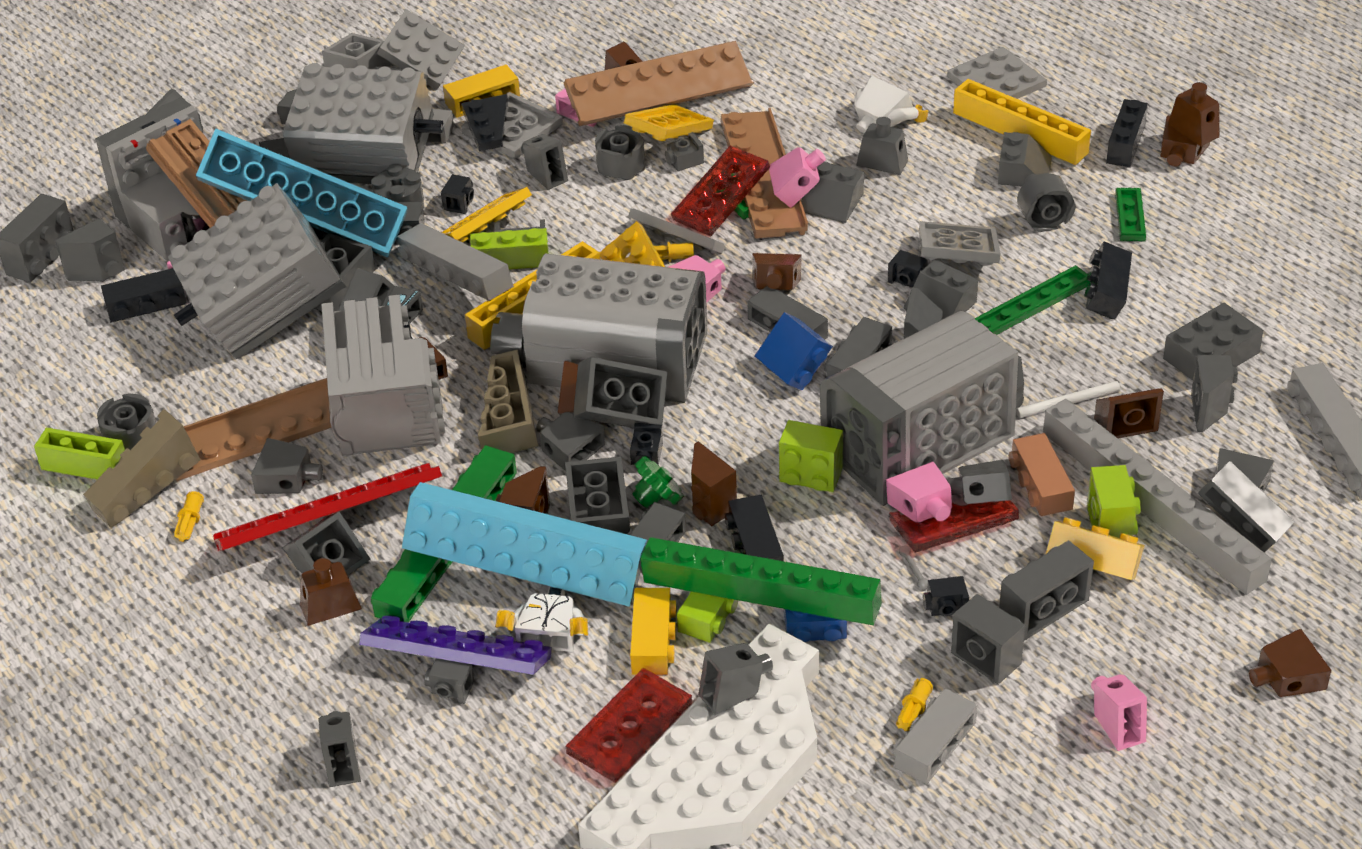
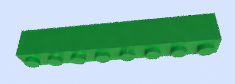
[371,445,517,623]
[640,537,882,626]

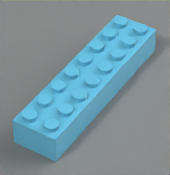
[196,128,407,257]
[402,482,647,607]

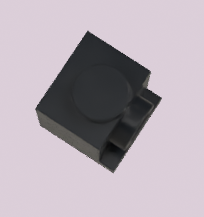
[441,174,474,214]
[888,249,928,287]
[630,423,663,465]
[923,576,969,616]

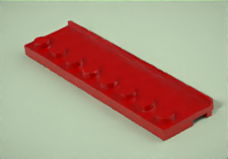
[213,463,443,551]

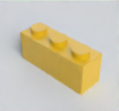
[443,64,520,118]
[1046,517,1145,580]
[630,588,677,675]

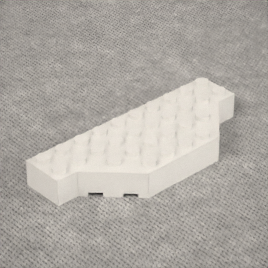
[578,624,819,849]

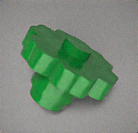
[632,456,684,509]

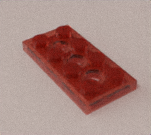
[671,145,770,237]
[566,668,692,783]

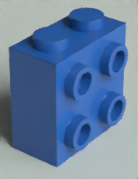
[754,312,833,390]
[783,609,847,642]

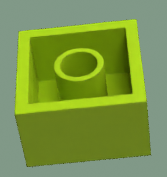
[779,420,843,492]
[1086,465,1141,538]

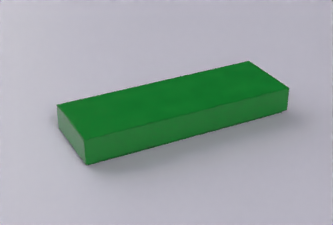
[1115,188,1146,241]

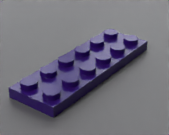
[359,616,552,675]

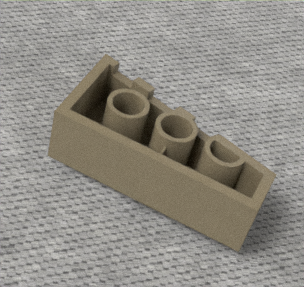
[478,350,539,453]
[83,409,200,528]

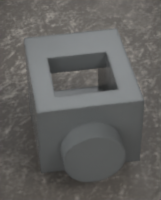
[665,132,704,171]
[424,658,474,704]

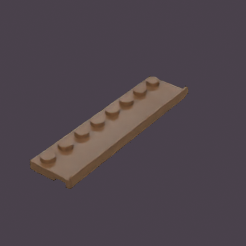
[563,41,754,126]
[720,108,808,238]
[146,119,250,228]
[176,378,331,481]

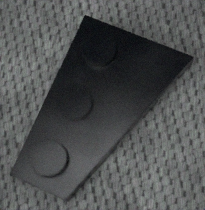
[461,94,508,152]

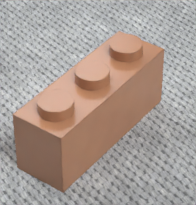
[1008,433,1075,516]

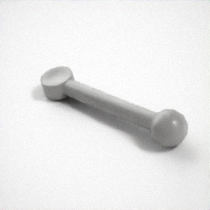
[899,545,928,590]

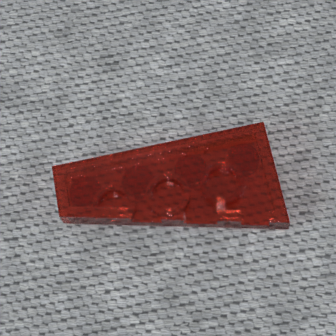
[889,500,1019,553]

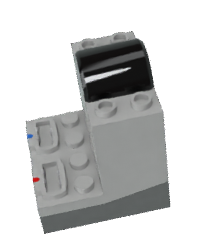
[95,97,210,262]

